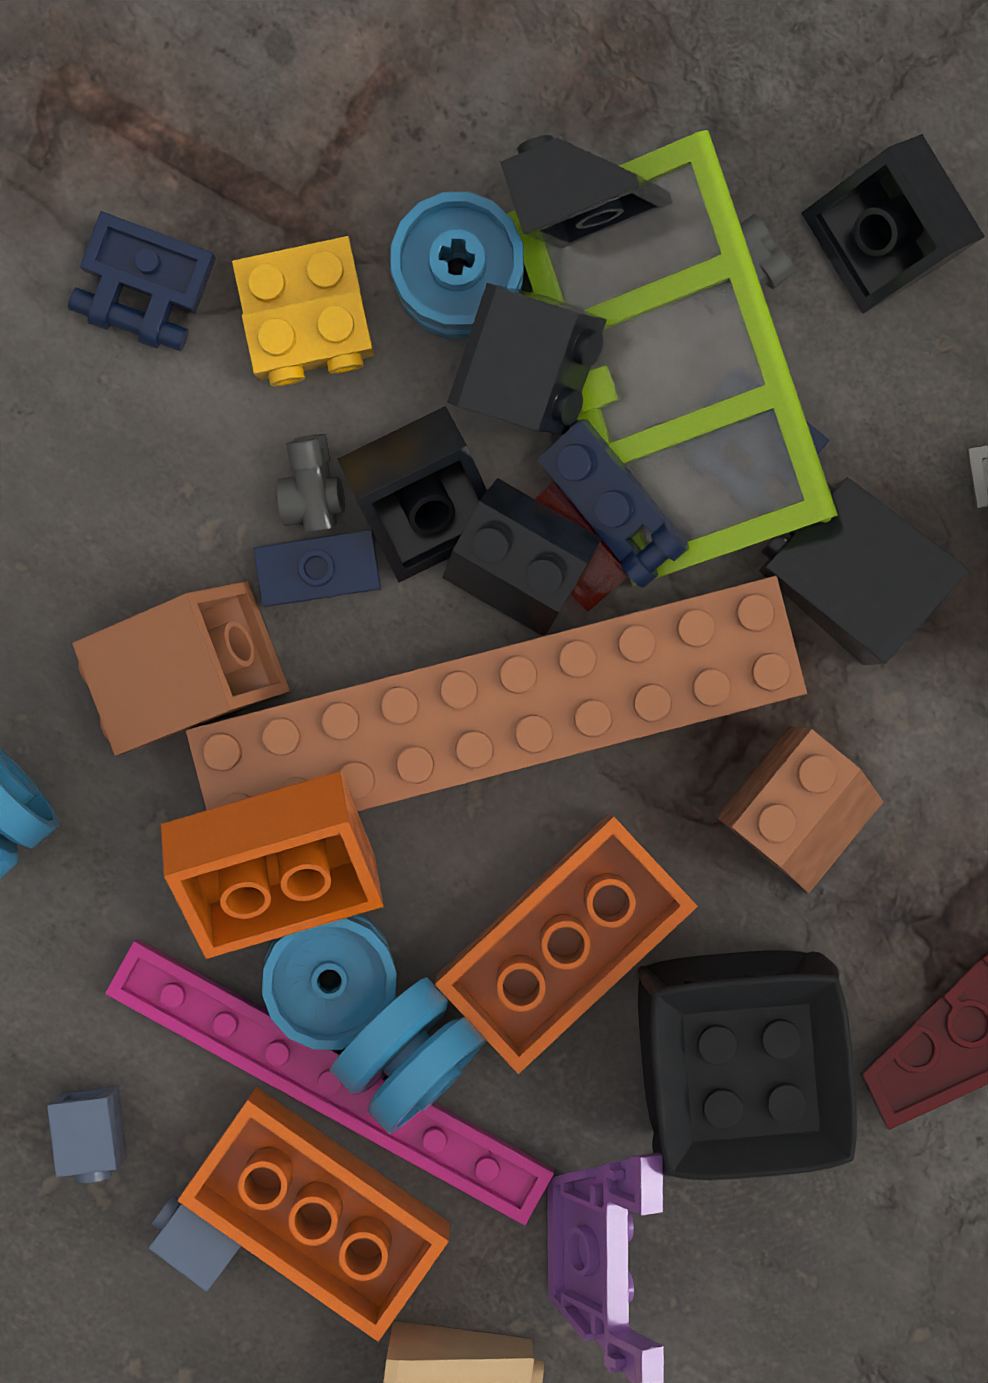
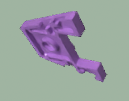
[547,1153,664,1383]

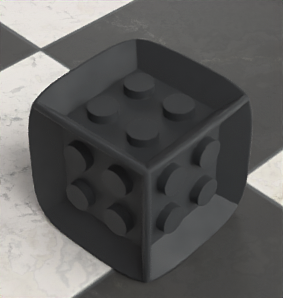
[637,950,857,1180]

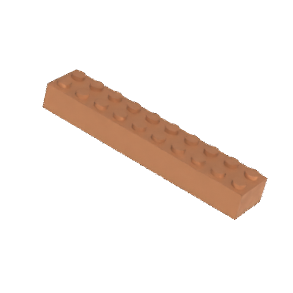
[186,576,808,811]

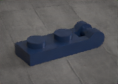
[537,419,689,588]

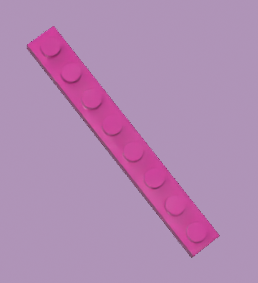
[105,939,554,1226]

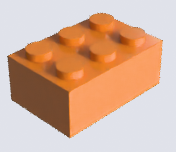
[161,771,384,959]

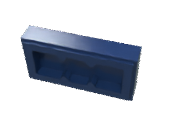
[253,530,381,607]

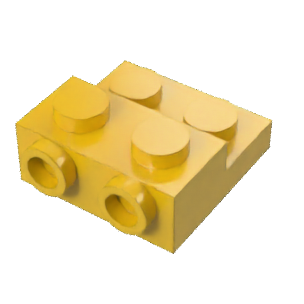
[232,236,375,387]

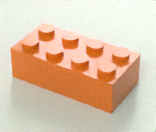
[434,813,698,1074]
[177,1086,451,1342]

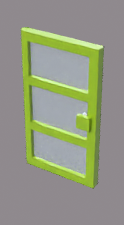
[507,130,838,586]

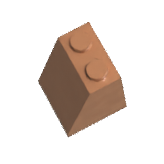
[72,581,290,756]
[716,727,884,894]

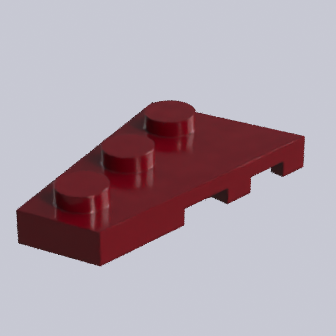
[860,951,988,1130]

